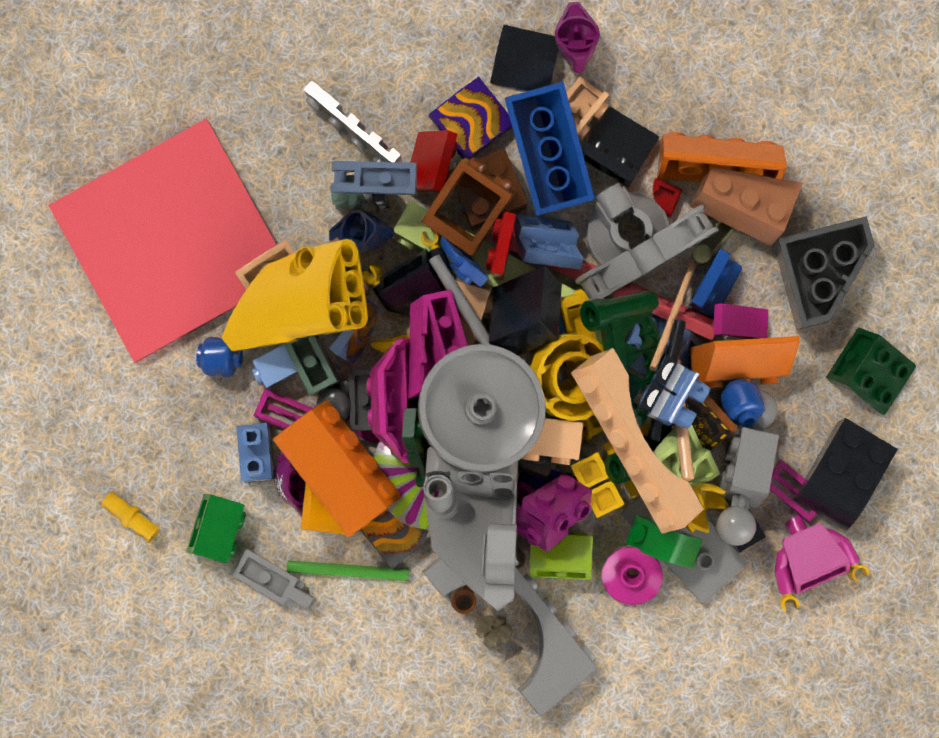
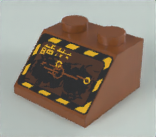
[672,395,738,451]

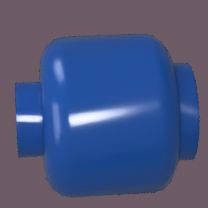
[196,337,243,377]
[721,379,765,427]

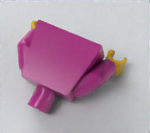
[774,516,869,612]

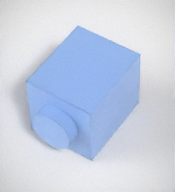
[252,345,299,389]

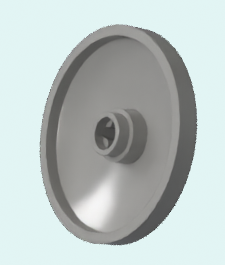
[418,344,546,472]

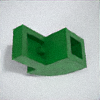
[626,515,703,568]

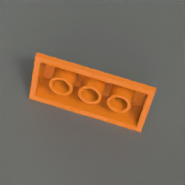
[657,132,787,183]
[273,400,402,538]

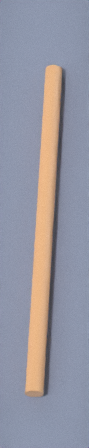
[649,258,697,371]

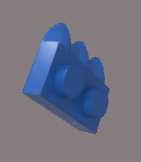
[441,236,489,287]

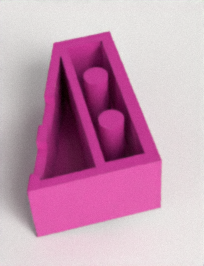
[408,289,467,399]

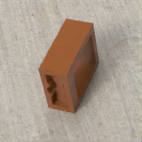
[421,157,516,256]

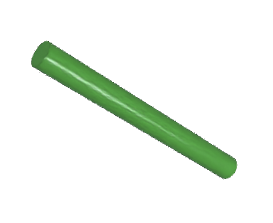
[287,560,409,581]

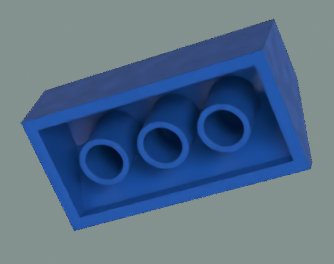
[504,81,595,216]

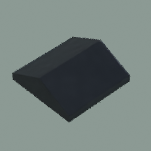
[490,24,559,91]

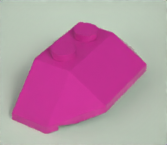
[366,338,416,463]

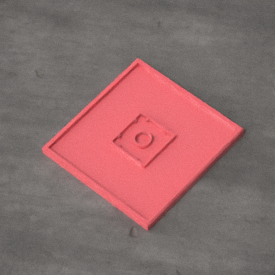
[48,118,277,363]

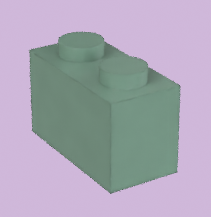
[284,335,341,397]

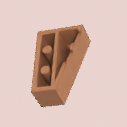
[690,167,803,246]

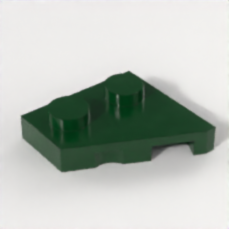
[402,408,431,487]

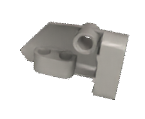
[423,447,518,611]

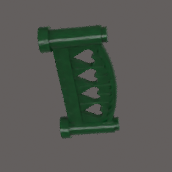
[580,290,672,484]

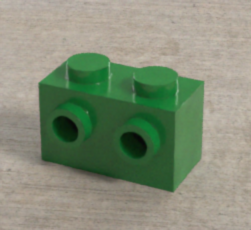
[186,494,246,564]

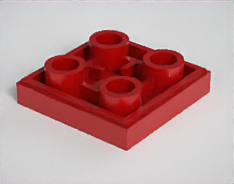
[410,130,457,192]
[486,212,516,280]

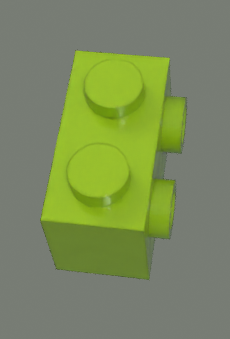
[530,531,593,580]

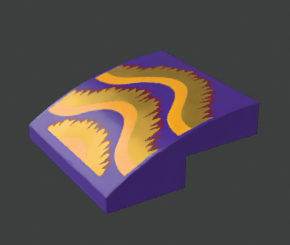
[428,77,512,160]

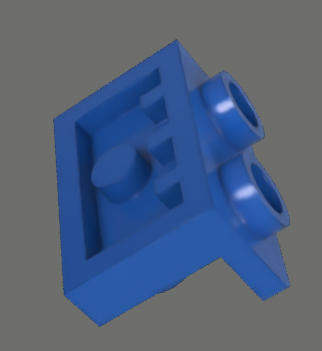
[688,249,742,319]

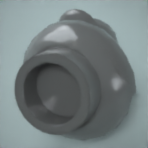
[314,379,350,421]

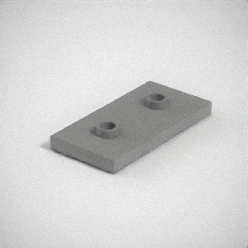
[620,496,748,604]

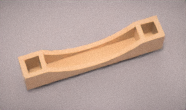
[571,348,703,534]

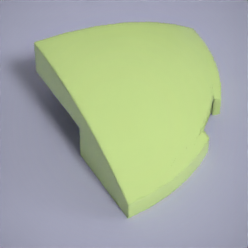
[653,425,720,486]

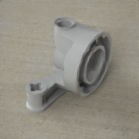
[575,183,719,300]

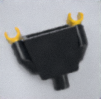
[362,230,452,318]

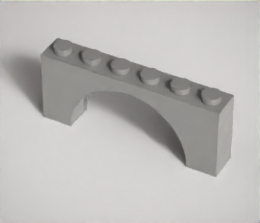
[422,557,597,716]

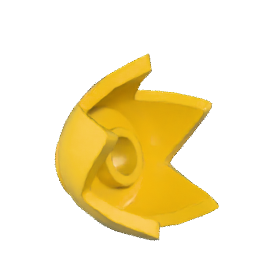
[686,483,730,533]

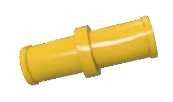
[101,491,161,543]

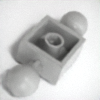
[716,390,779,546]

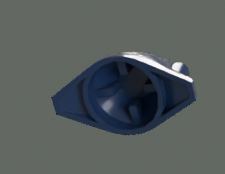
[329,209,394,254]

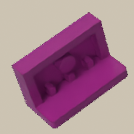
[522,473,592,540]

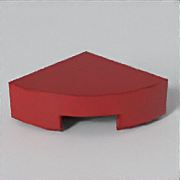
[652,178,683,218]

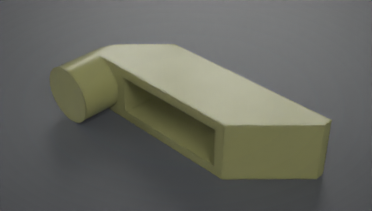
[692,221,735,265]

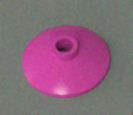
[602,546,663,605]

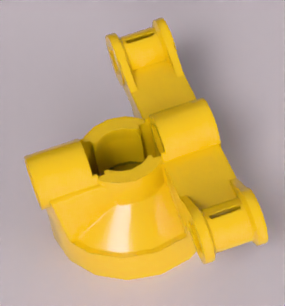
[529,289,604,441]

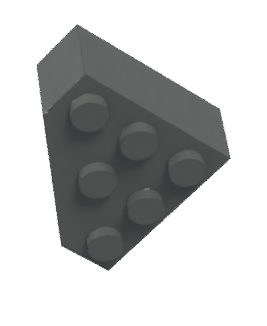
[773,216,875,330]

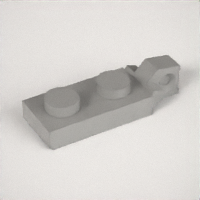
[231,548,315,609]

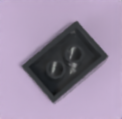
[793,418,898,531]

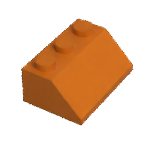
[690,336,800,389]

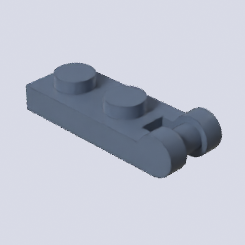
[330,161,418,195]

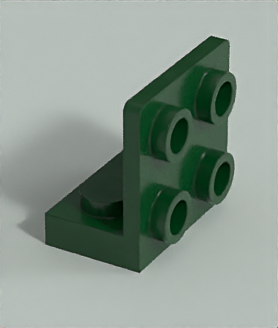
[826,327,916,415]

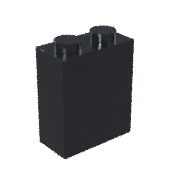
[489,266,562,356]

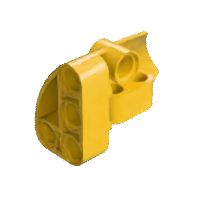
[221,239,368,351]

